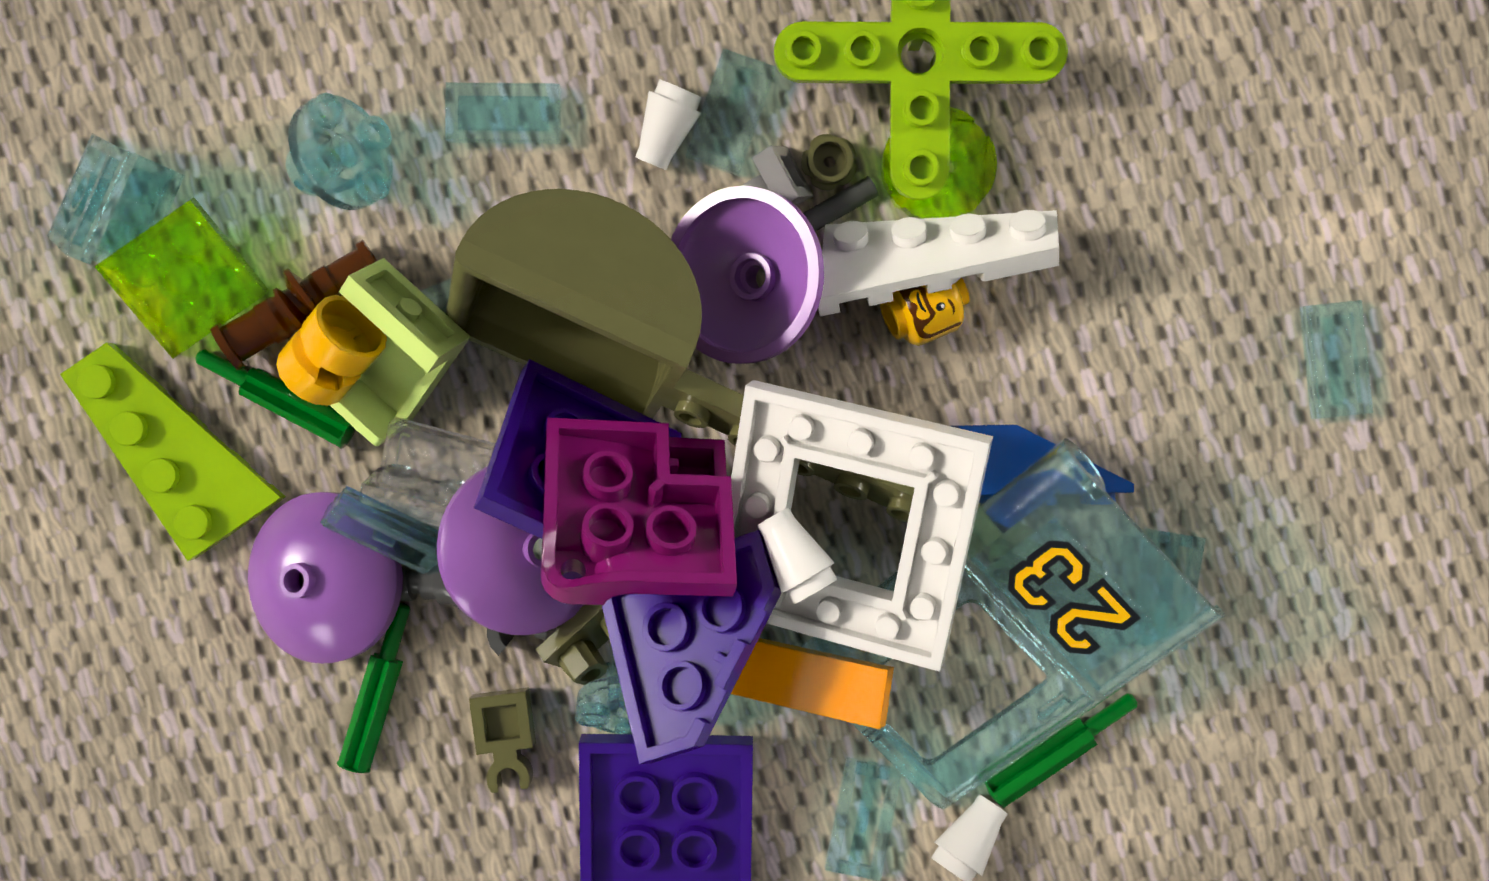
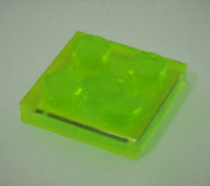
[94,197,269,359]

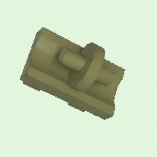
[536,605,610,686]

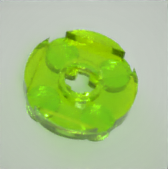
[881,107,997,219]

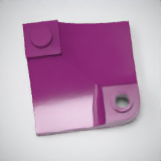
[541,418,737,605]

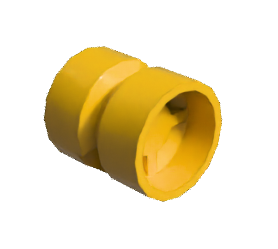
[276,295,387,406]

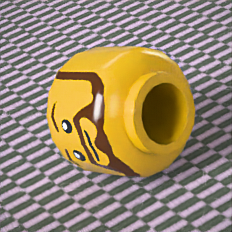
[880,277,970,346]

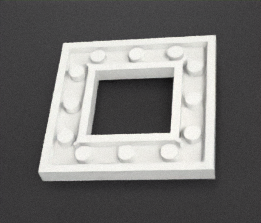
[731,380,993,672]

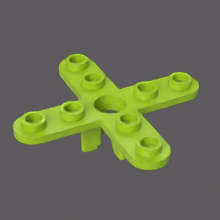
[774,0,1068,200]

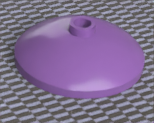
[671,186,824,364]
[437,466,583,635]
[248,492,403,664]

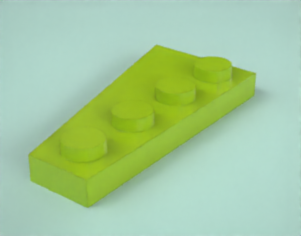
[60,342,286,561]

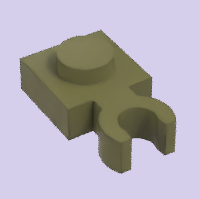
[469,687,536,793]

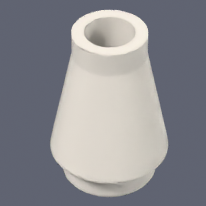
[635,79,702,170]
[757,507,838,604]
[931,794,1008,881]

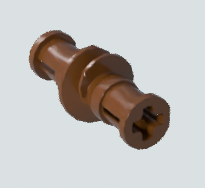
[210,240,377,370]

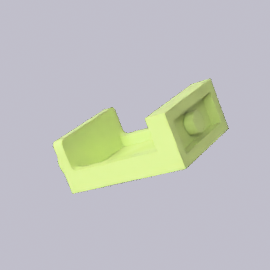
[330,258,471,446]

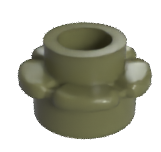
[801,134,857,191]

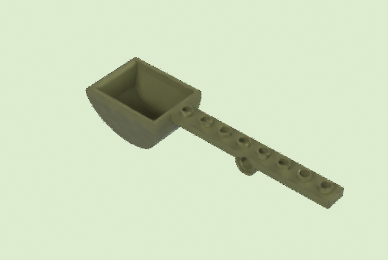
[446,189,1103,592]

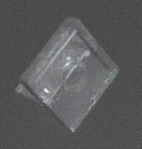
[358,417,496,545]

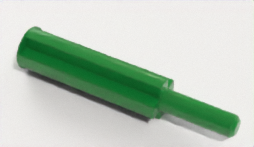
[195,349,356,449]
[337,603,411,773]
[983,693,1138,809]

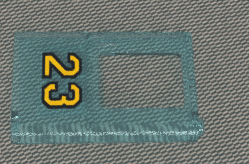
[800,438,1225,809]

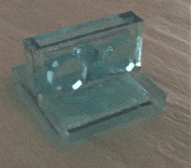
[47,133,185,278]

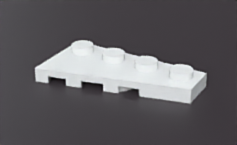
[818,210,1059,317]

